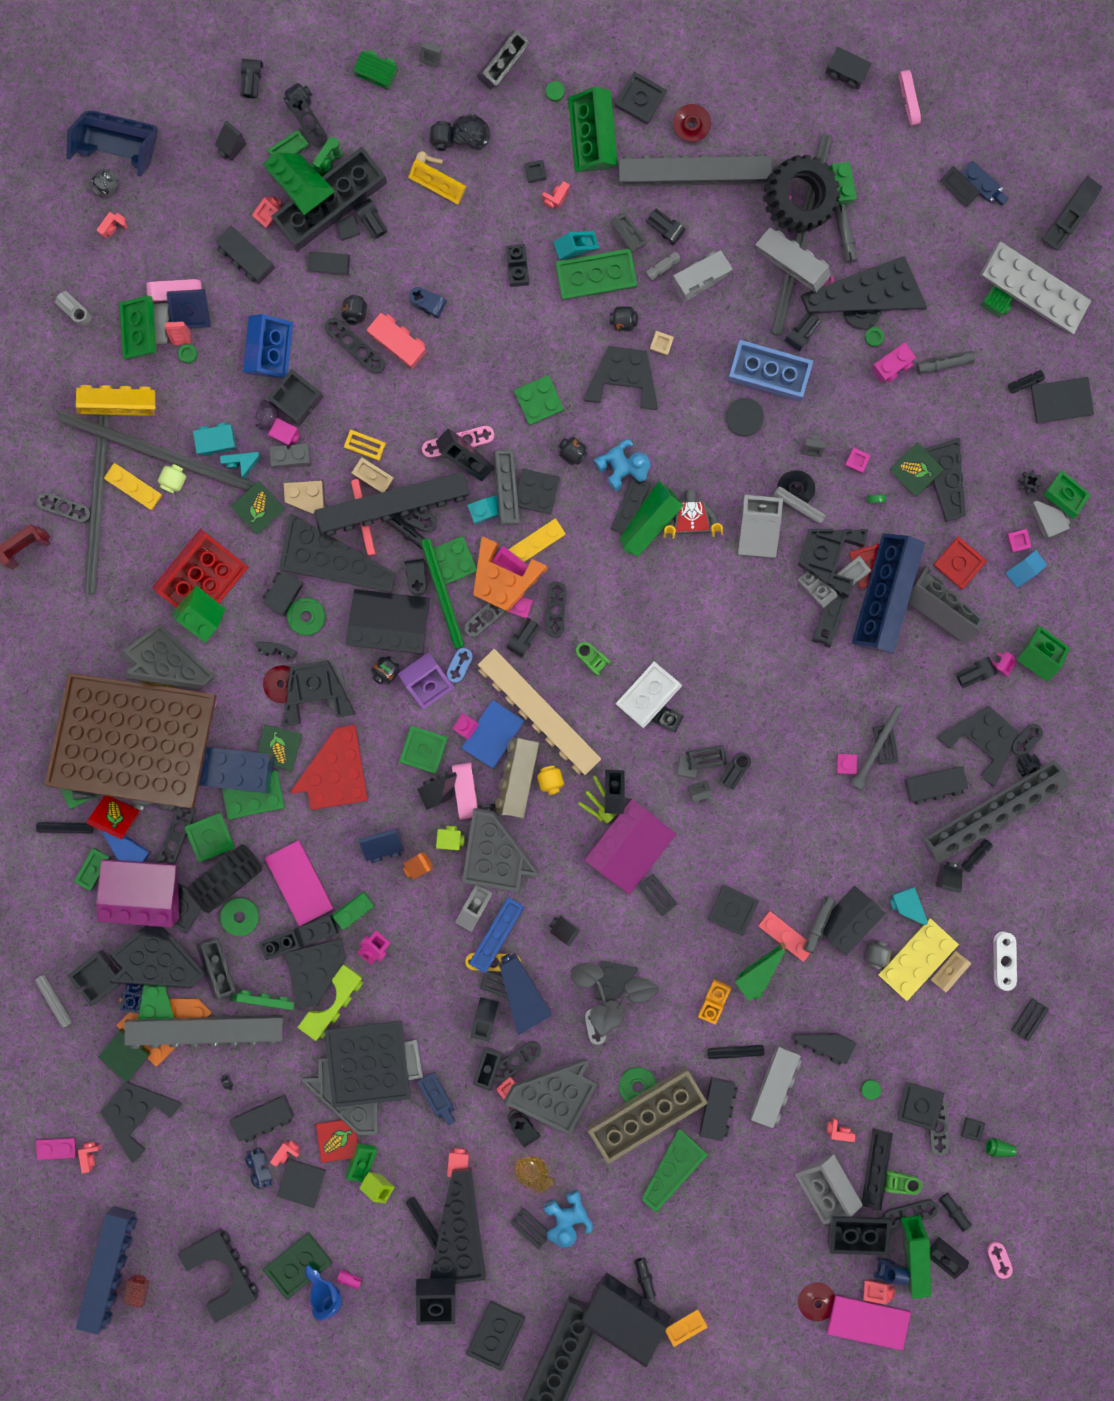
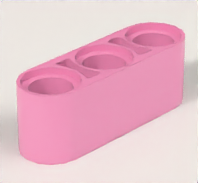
[146,279,202,303]
[452,762,477,820]

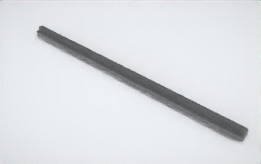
[771,134,832,336]
[56,410,255,491]
[84,415,110,594]

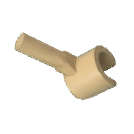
[415,151,443,164]

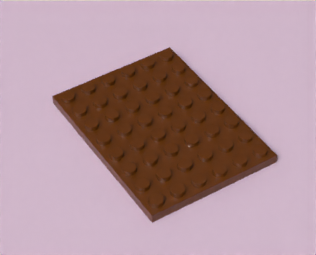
[44,673,217,809]

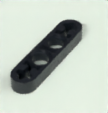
[325,318,385,374]
[156,806,196,864]

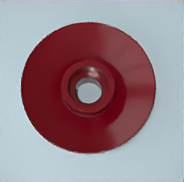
[673,104,711,142]
[263,665,291,703]
[798,1282,835,1322]

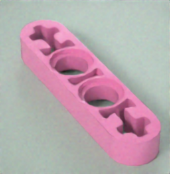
[422,426,494,459]

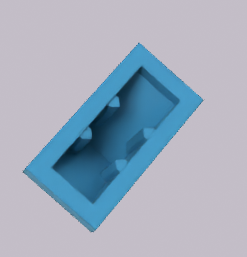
[1006,550,1047,588]

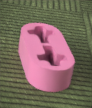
[987,1241,1013,1279]

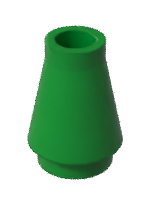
[986,1138,1016,1157]

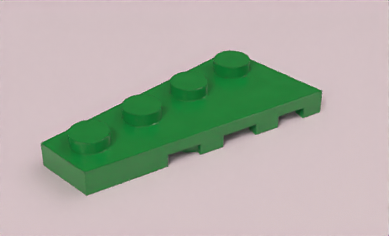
[642,1128,708,1213]

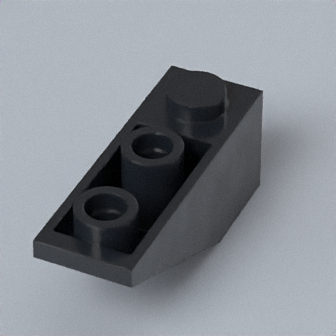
[792,1033,856,1065]

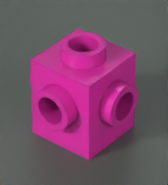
[357,931,390,965]

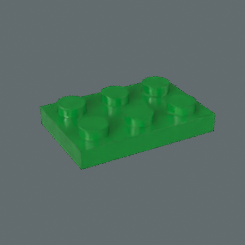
[119,295,156,360]
[222,770,285,820]

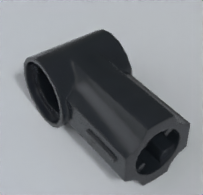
[240,58,263,99]
[353,198,388,240]
[646,208,686,246]
[784,313,821,352]
[506,617,541,658]
[956,657,997,689]
[719,752,751,790]

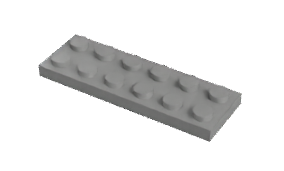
[979,241,1091,334]

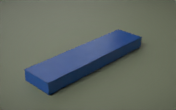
[469,897,524,974]

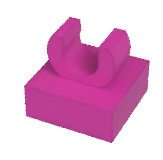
[992,652,1017,677]

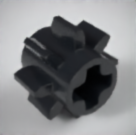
[1017,470,1043,495]
[1016,753,1041,776]

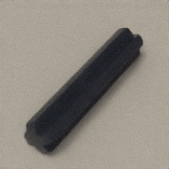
[36,822,94,834]
[707,1045,765,1059]
[406,1197,438,1250]

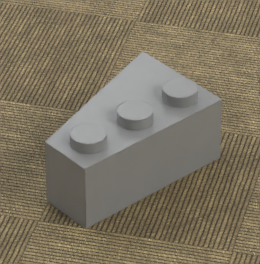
[671,250,733,303]

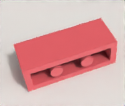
[367,313,426,369]

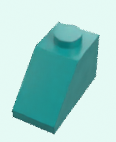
[553,231,600,260]
[468,496,499,525]
[889,887,928,925]

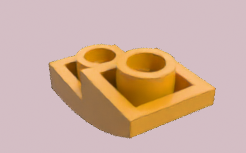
[698,979,731,1025]

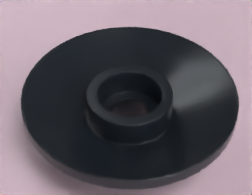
[777,470,815,503]

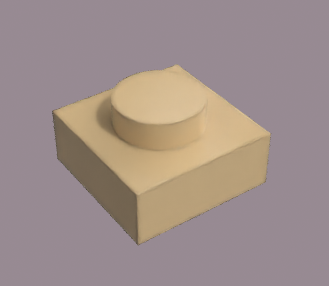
[650,331,674,356]

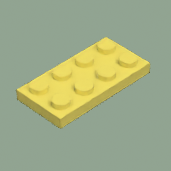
[878,918,959,1001]

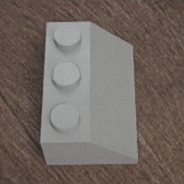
[795,1154,863,1225]

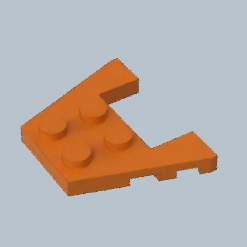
[473,536,548,612]

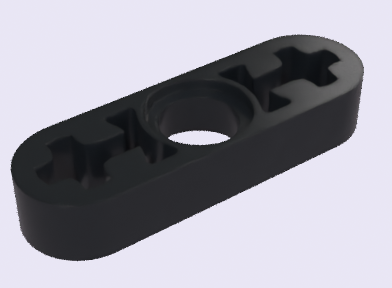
[289,95,327,147]
[546,582,566,637]
[495,1041,541,1082]
[882,1199,938,1228]

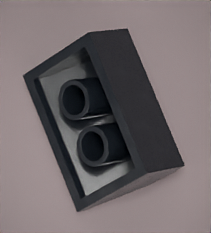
[822,886,886,956]
[827,1216,891,1256]

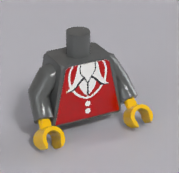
[663,490,723,539]

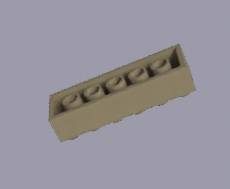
[587,1066,708,1164]

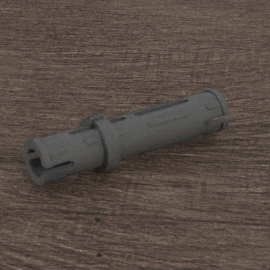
[836,204,858,263]
[916,351,975,375]
[803,896,836,954]

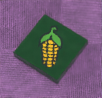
[890,442,945,497]
[231,480,285,534]
[257,724,302,771]

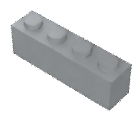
[755,228,831,293]
[750,1045,802,1128]

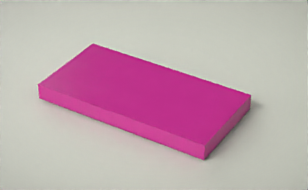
[265,840,334,926]
[827,1295,911,1350]

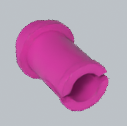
[336,1270,362,1290]

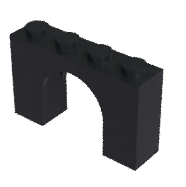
[178,1228,259,1323]

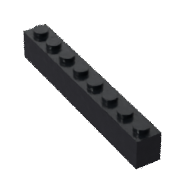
[314,472,470,537]

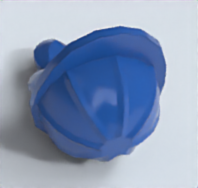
[305,1265,342,1321]

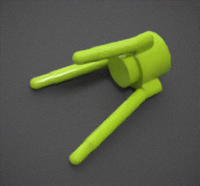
[578,775,617,824]

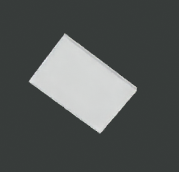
[616,662,682,728]

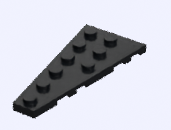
[801,256,927,314]

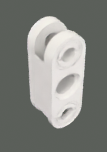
[993,931,1017,991]

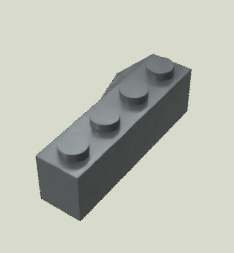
[908,566,983,644]

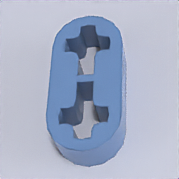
[447,648,473,683]

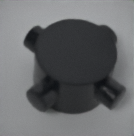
[221,1075,233,1090]

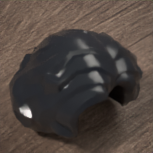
[452,114,490,150]

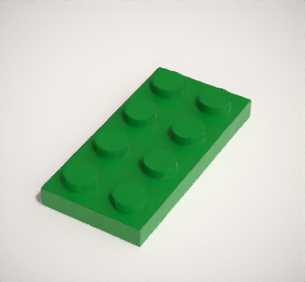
[556,249,637,301]

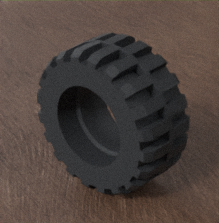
[763,155,840,233]
[188,844,263,913]

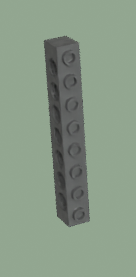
[923,760,1070,864]

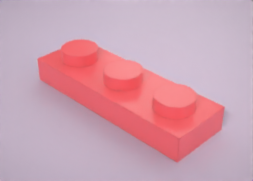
[758,911,810,962]

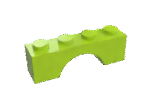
[297,963,363,1041]

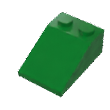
[735,942,786,1001]

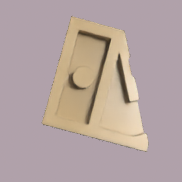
[284,481,324,514]

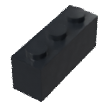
[476,29,530,89]
[215,225,275,284]
[904,766,968,805]
[196,938,236,1000]
[699,1077,737,1142]
[230,1094,294,1142]

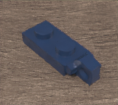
[962,161,1008,206]
[417,1072,455,1125]

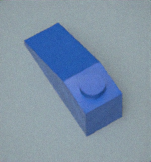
[101,830,151,862]

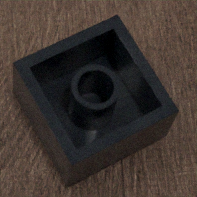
[416,1278,456,1325]

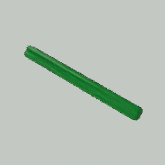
[421,538,464,649]

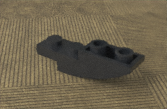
[1041,176,1102,251]
[259,915,339,960]

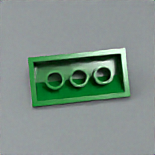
[568,87,618,172]
[262,152,335,215]

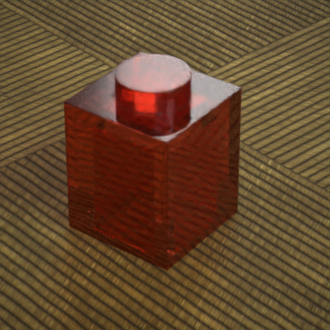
[123,1275,150,1308]

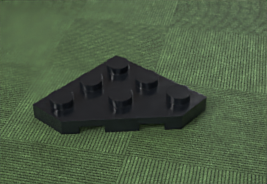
[285,939,346,1009]

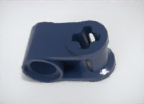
[409,287,447,318]
[873,1257,910,1285]

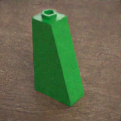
[619,480,684,557]
[901,1215,931,1299]

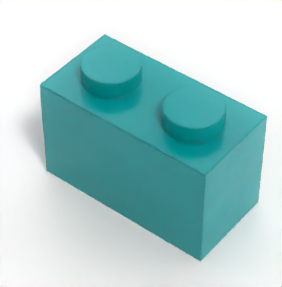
[193,422,237,456]

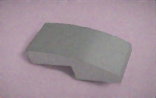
[153,303,170,344]
[798,572,838,608]

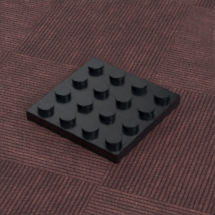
[324,1020,411,1108]

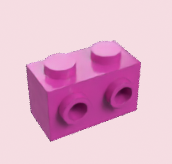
[871,343,916,384]

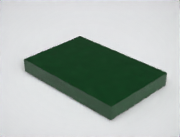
[263,1232,333,1300]

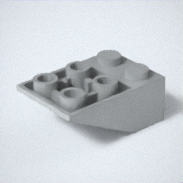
[738,495,783,558]

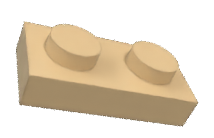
[352,457,394,493]
[931,951,971,993]

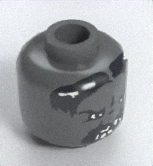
[91,169,120,198]

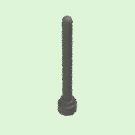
[850,705,902,790]

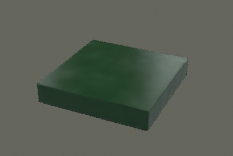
[98,1028,151,1083]

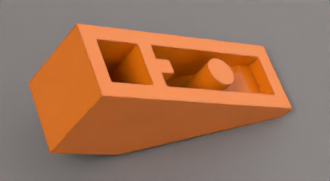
[403,851,434,880]

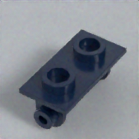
[245,1147,272,1190]

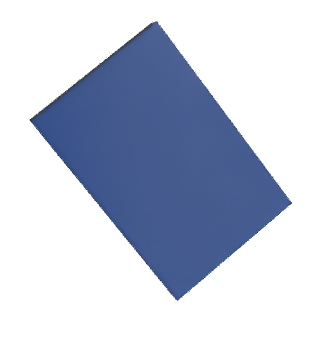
[461,700,525,769]

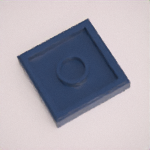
[166,289,211,328]

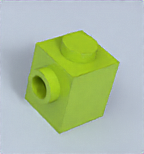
[436,826,465,850]
[359,1172,395,1203]

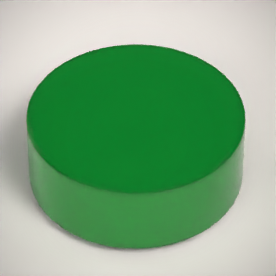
[546,81,565,102]
[865,327,884,347]
[178,344,198,364]
[867,494,886,503]
[861,1080,881,1100]

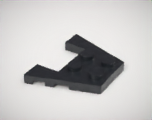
[584,346,658,410]
[798,529,869,598]
[282,661,355,726]
[937,706,1018,786]
[101,1082,182,1163]

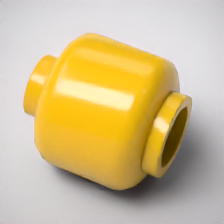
[537,766,564,795]

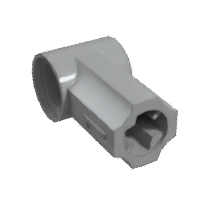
[55,290,92,327]

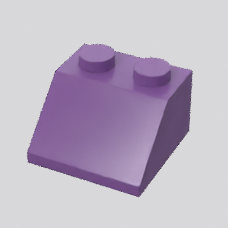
[398,652,454,710]

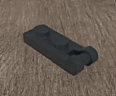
[812,593,848,648]

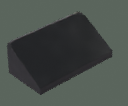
[473,1047,503,1091]
[930,1237,969,1279]

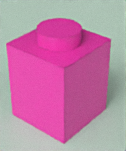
[268,418,300,448]

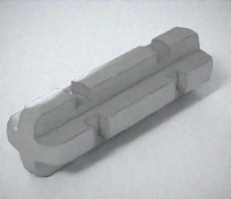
[646,252,681,280]

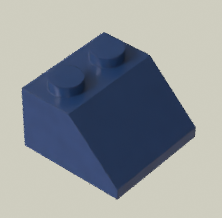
[358,828,404,863]

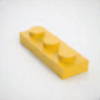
[408,159,466,205]
[104,463,162,510]
[508,518,566,562]

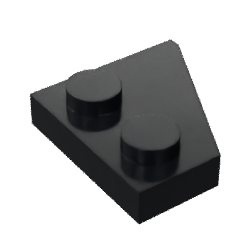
[594,961,638,1002]

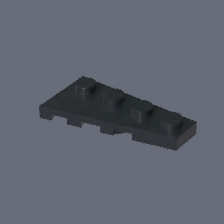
[924,438,965,522]

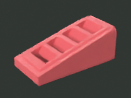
[165,322,191,345]

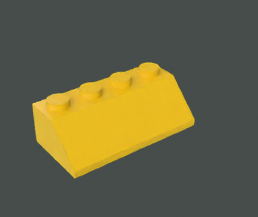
[76,385,155,416]

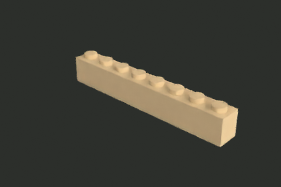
[478,649,601,775]

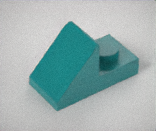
[220,452,261,479]

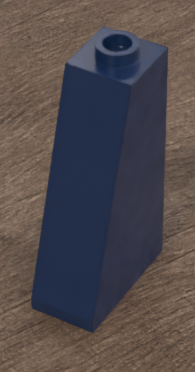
[499,953,552,1035]

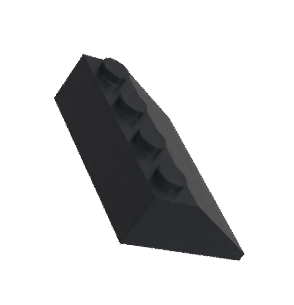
[346,589,430,655]
[580,1272,671,1368]

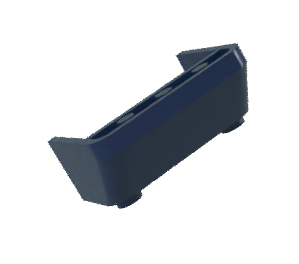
[66,110,158,177]

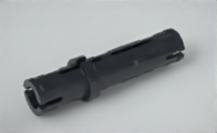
[386,516,426,549]

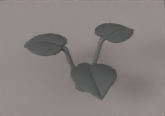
[571,963,659,1037]

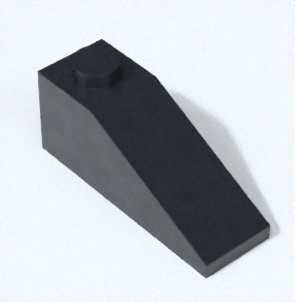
[436,428,494,481]

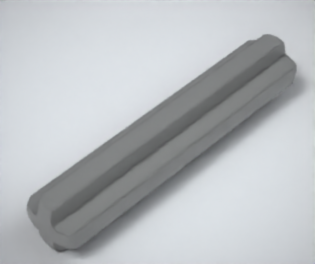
[774,487,825,523]
[35,975,72,1028]

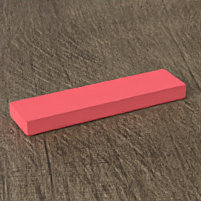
[351,479,376,557]

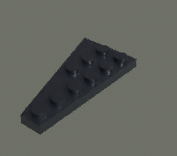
[279,513,396,593]
[429,1167,486,1284]

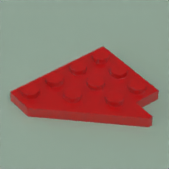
[291,725,368,810]

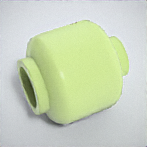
[158,464,186,494]

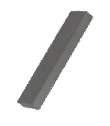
[493,450,520,525]

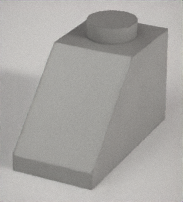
[1030,501,1070,539]
[455,885,493,932]

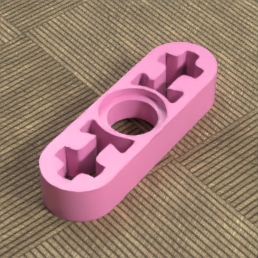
[899,70,921,126]

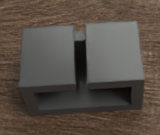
[270,444,312,469]

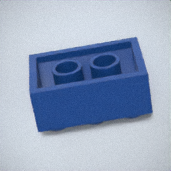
[243,314,293,378]

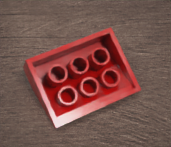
[152,528,249,608]

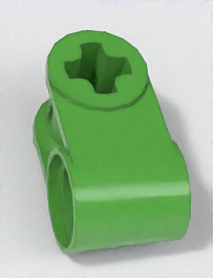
[575,642,611,676]
[884,1170,922,1195]

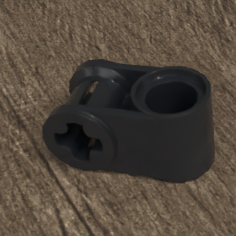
[404,558,427,596]
[508,1109,541,1148]

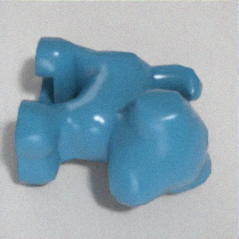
[594,439,651,492]
[543,1190,593,1248]

